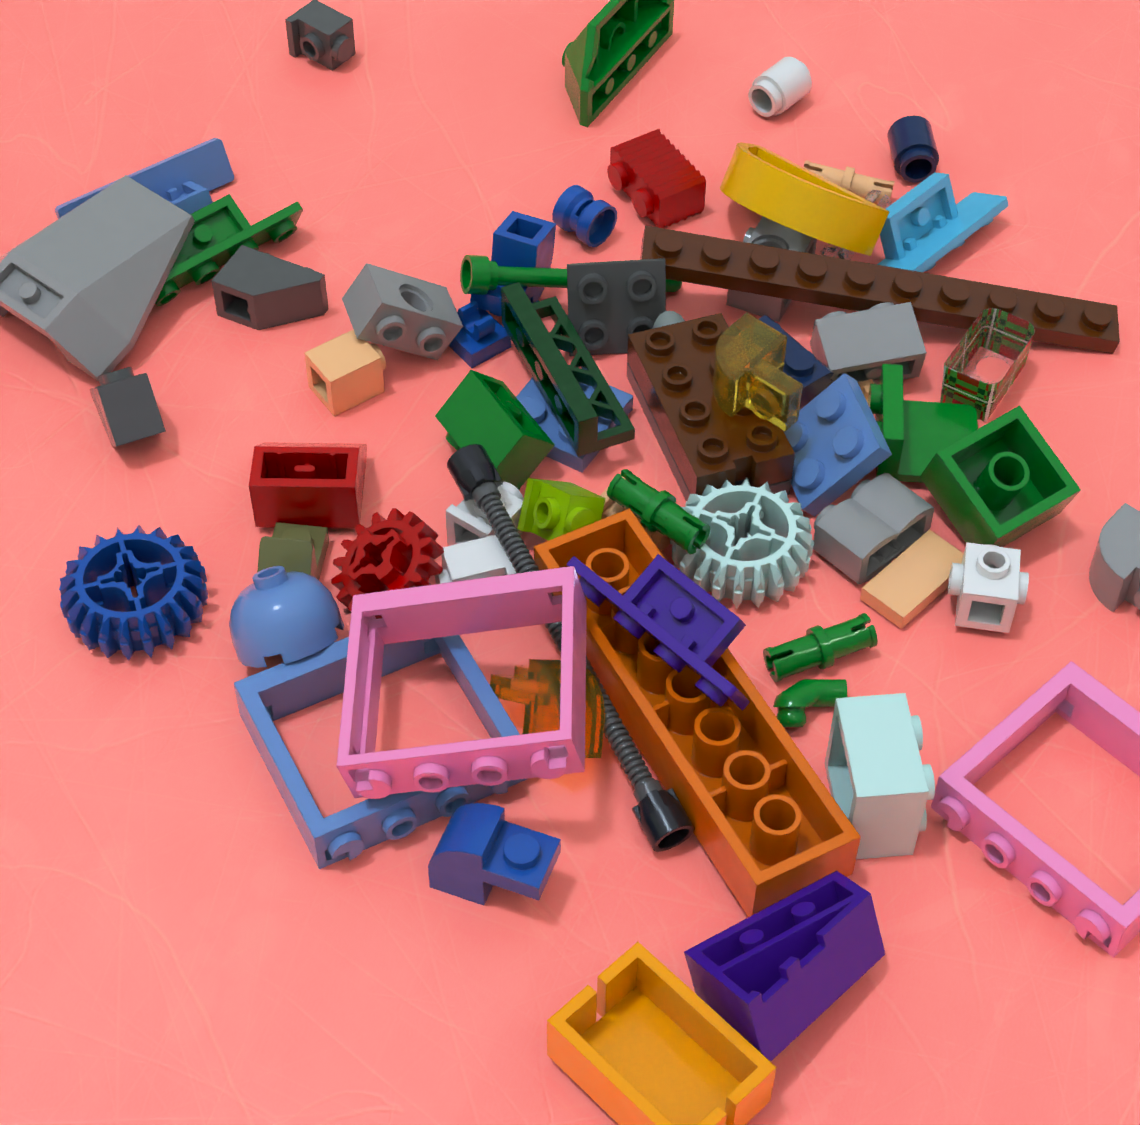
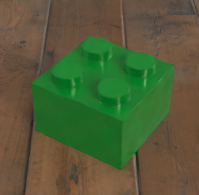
[920,405,1081,547]

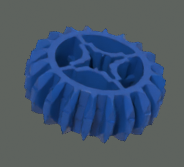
[59,525,208,661]

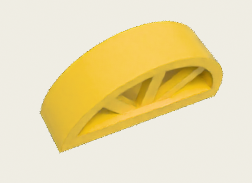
[720,142,890,256]

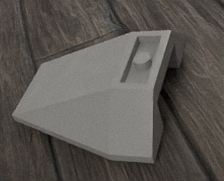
[0,175,195,382]

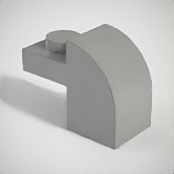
[1089,503,1140,612]

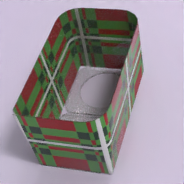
[940,308,1035,422]

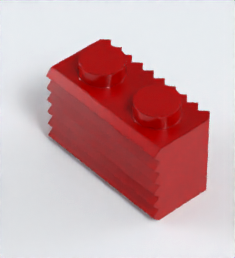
[607,128,706,228]

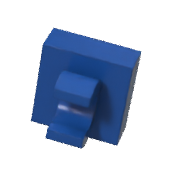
[449,300,511,368]

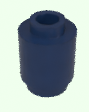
[887,115,939,183]

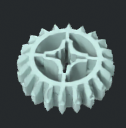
[670,477,814,609]

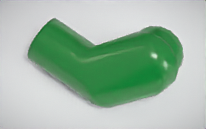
[773,679,847,727]

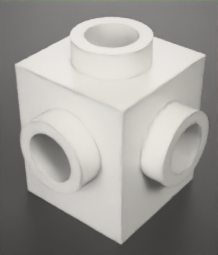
[948,542,1029,633]

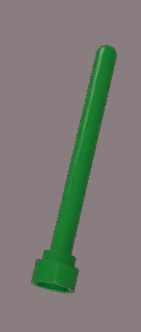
[460,255,682,295]

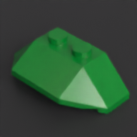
[562,0,674,128]

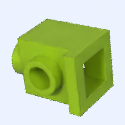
[517,478,606,541]

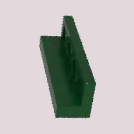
[501,282,635,457]

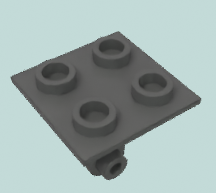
[567,258,666,356]

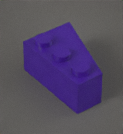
[684,871,885,1062]

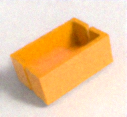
[547,941,777,1125]

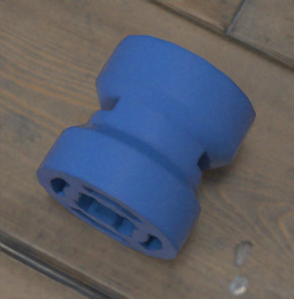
[552,184,617,247]

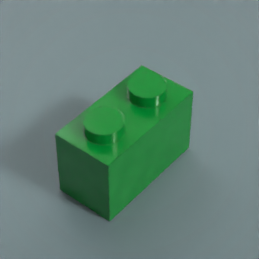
[435,370,555,490]

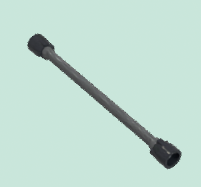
[447,444,695,852]

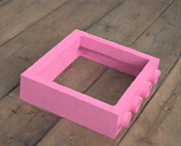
[336,566,587,799]
[931,661,1140,958]

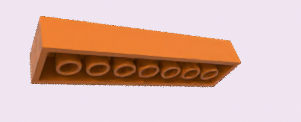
[534,508,861,917]

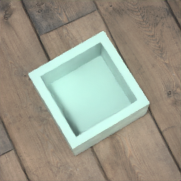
[824,693,935,860]

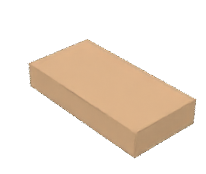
[860,529,964,629]

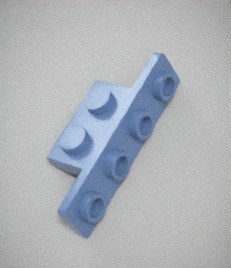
[55,138,234,219]

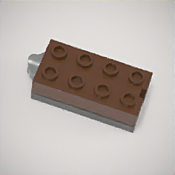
[626,310,795,501]

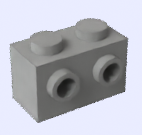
[810,302,927,385]

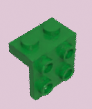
[868,364,978,483]

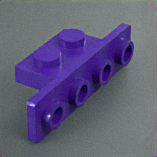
[566,554,750,711]

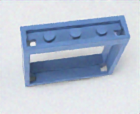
[233,635,527,869]

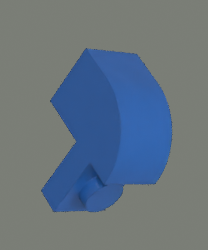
[470,211,556,316]
[428,803,561,906]

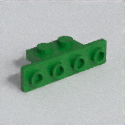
[155,194,303,306]

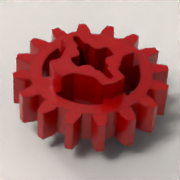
[331,508,444,619]

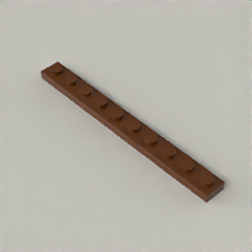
[640,225,1120,354]

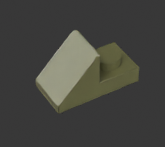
[257,522,329,580]

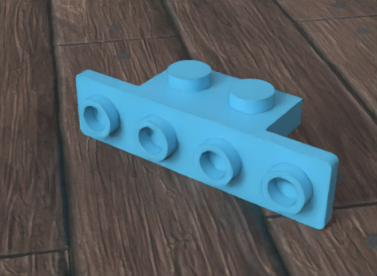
[877,172,1009,272]

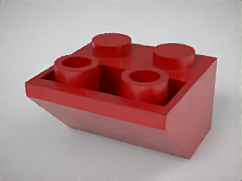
[249,442,367,528]

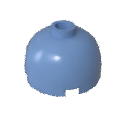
[229,566,344,668]

